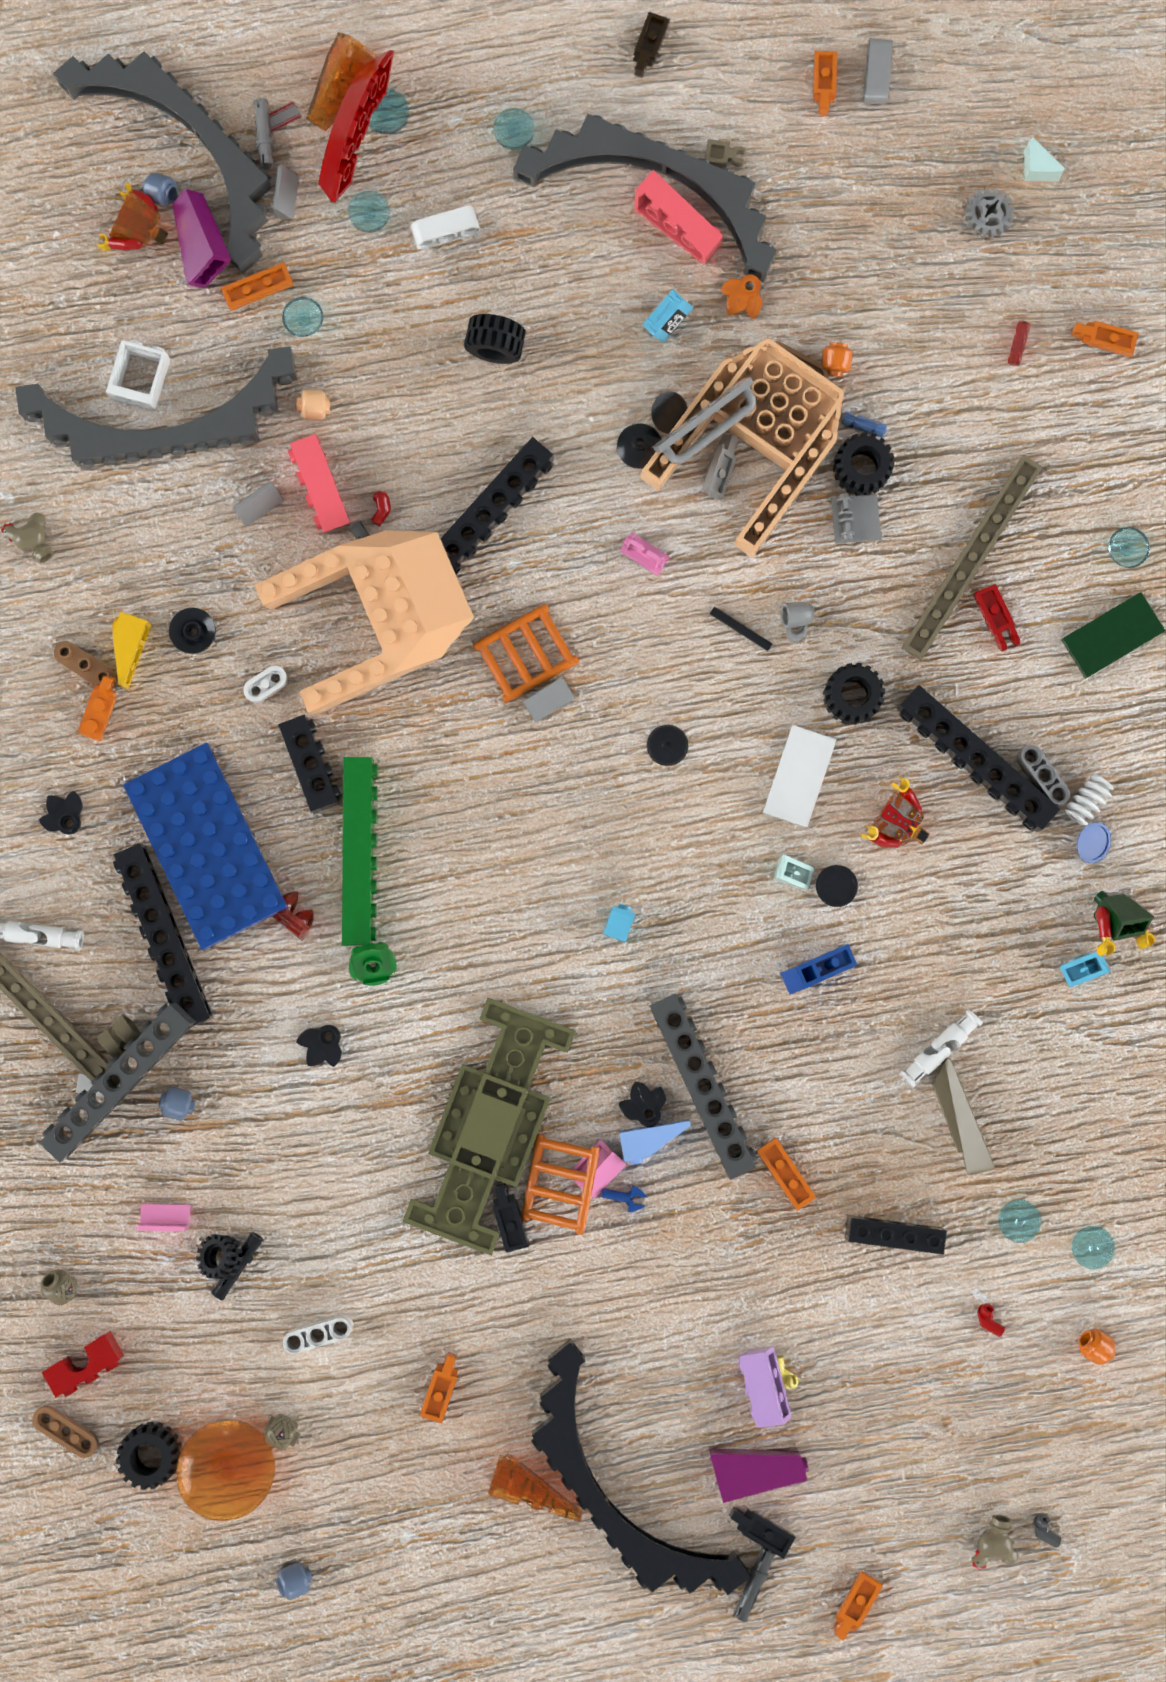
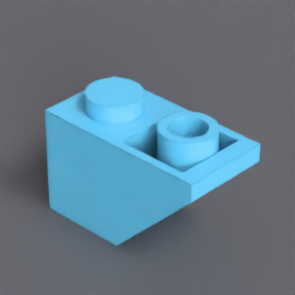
[603,903,635,942]

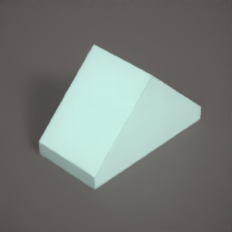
[1024,137,1065,182]
[773,855,814,890]

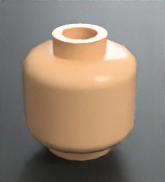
[296,389,330,420]

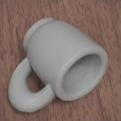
[781,602,814,642]

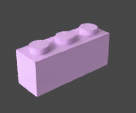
[739,1346,792,1428]

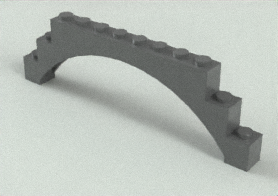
[53,51,272,274]
[513,113,777,282]
[15,346,297,469]

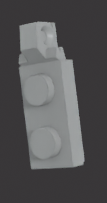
[701,434,739,500]

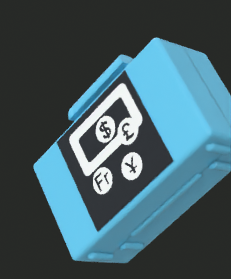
[642,289,693,343]

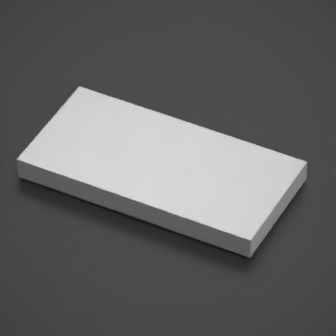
[762,725,836,828]

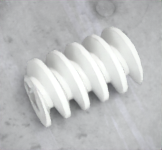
[1064,774,1114,827]

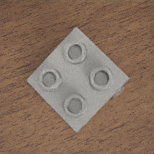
[831,493,881,544]

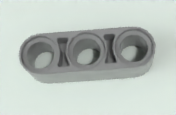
[863,38,893,105]
[1017,745,1070,806]

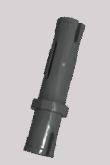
[733,1546,776,1622]

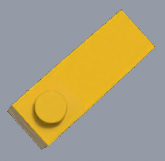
[112,612,152,690]

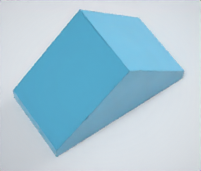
[1059,950,1111,988]

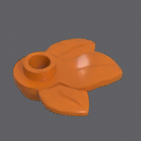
[720,274,763,319]

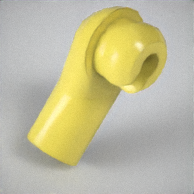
[776,1355,799,1389]

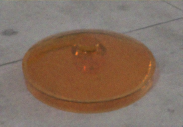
[176,1419,275,1521]

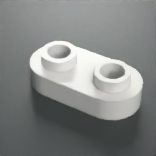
[243,666,288,703]

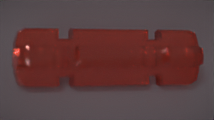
[1008,321,1030,366]

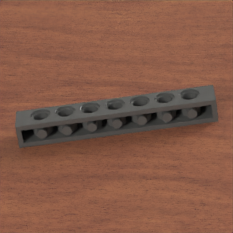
[649,994,758,1180]
[39,1002,196,1163]

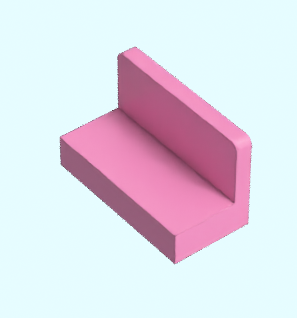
[572,1139,626,1198]
[136,1203,191,1231]

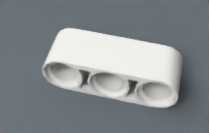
[410,206,480,250]
[283,1314,353,1354]

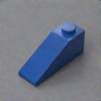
[780,944,857,995]

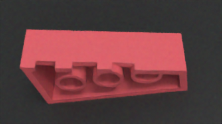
[634,170,723,265]
[287,434,351,533]

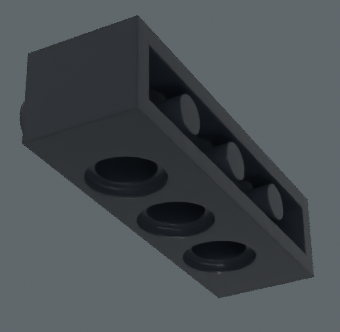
[278,714,341,814]
[845,1215,947,1255]

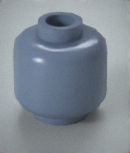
[142,173,178,207]
[158,1087,195,1120]
[275,1562,313,1600]

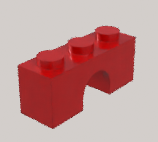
[41,1331,124,1398]

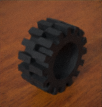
[196,1234,243,1280]

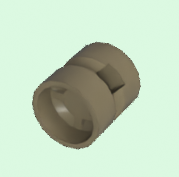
[97,1014,142,1058]

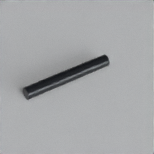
[710,606,773,651]

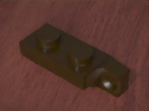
[633,12,670,78]

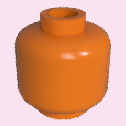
[821,342,853,377]
[1078,1328,1116,1365]

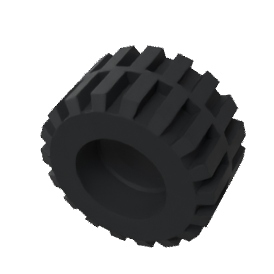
[464,314,526,364]
[833,432,894,496]
[823,663,885,725]
[116,1422,183,1490]

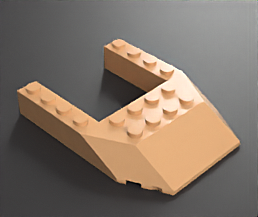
[641,338,844,558]
[255,530,474,715]

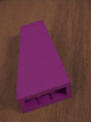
[172,189,231,289]
[709,1448,809,1503]

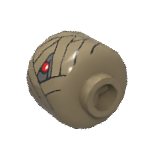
[41,1269,78,1305]
[263,1414,301,1451]

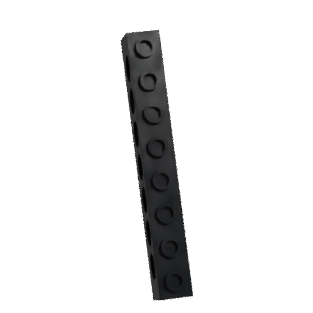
[441,437,554,574]
[897,685,1060,832]
[113,843,214,1028]

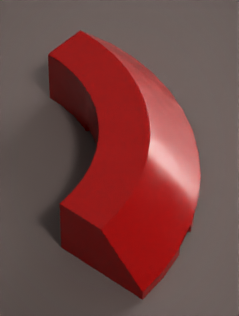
[318,50,394,203]

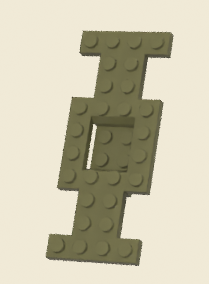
[402,998,576,1256]

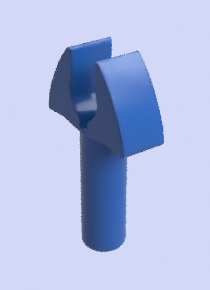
[601,1185,647,1212]

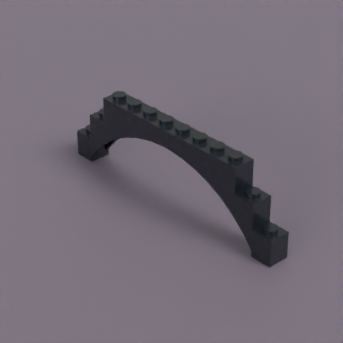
[531,1338,751,1595]

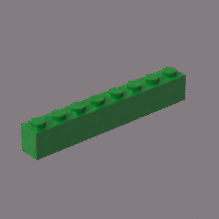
[342,757,378,946]

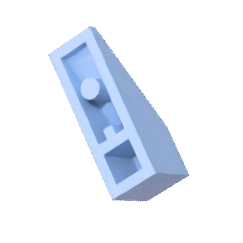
[619,1120,691,1165]

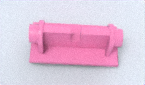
[619,532,670,576]

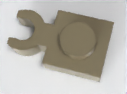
[705,139,745,168]

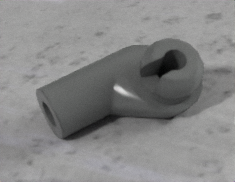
[1033,1514,1061,1548]

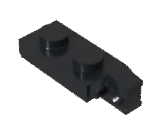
[493,1183,530,1253]
[729,1506,796,1559]

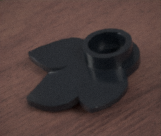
[39,791,83,835]
[296,1025,342,1067]
[619,1082,666,1127]

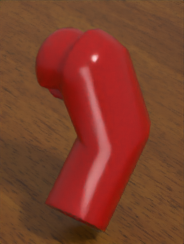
[371,491,391,527]
[977,1303,1005,1337]

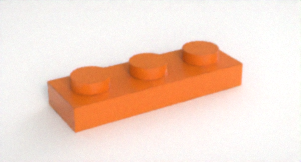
[221,262,294,311]
[756,1137,817,1211]

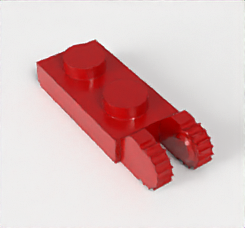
[973,584,1020,652]

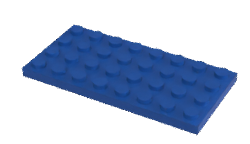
[123,742,288,951]

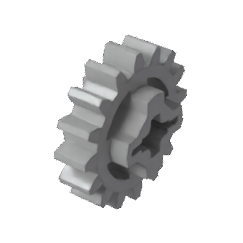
[964,187,1015,239]

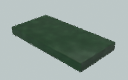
[1061,592,1166,679]

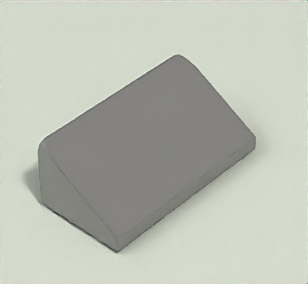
[273,165,299,220]
[233,481,283,526]
[523,677,575,723]

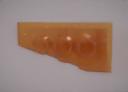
[306,32,378,131]
[488,1454,582,1522]

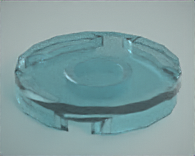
[369,88,409,134]

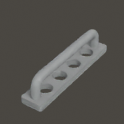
[653,377,756,464]

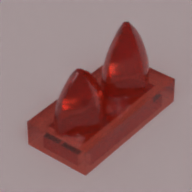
[272,892,314,941]

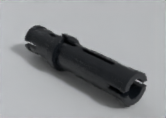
[211,1232,264,1301]

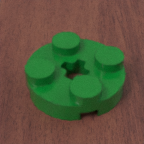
[349,942,397,986]

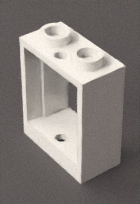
[106,340,171,411]

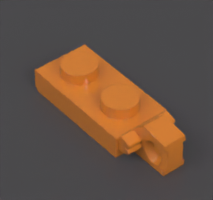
[813,51,837,116]
[1071,321,1139,357]
[78,675,117,741]
[419,1352,458,1424]
[833,1570,883,1641]

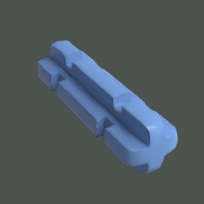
[842,412,887,437]

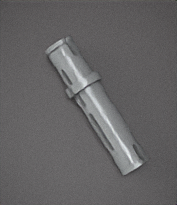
[254,98,274,169]

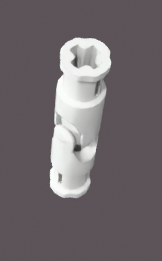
[0,921,84,951]
[899,1009,983,1089]

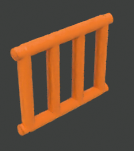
[472,603,579,703]
[522,1133,600,1235]

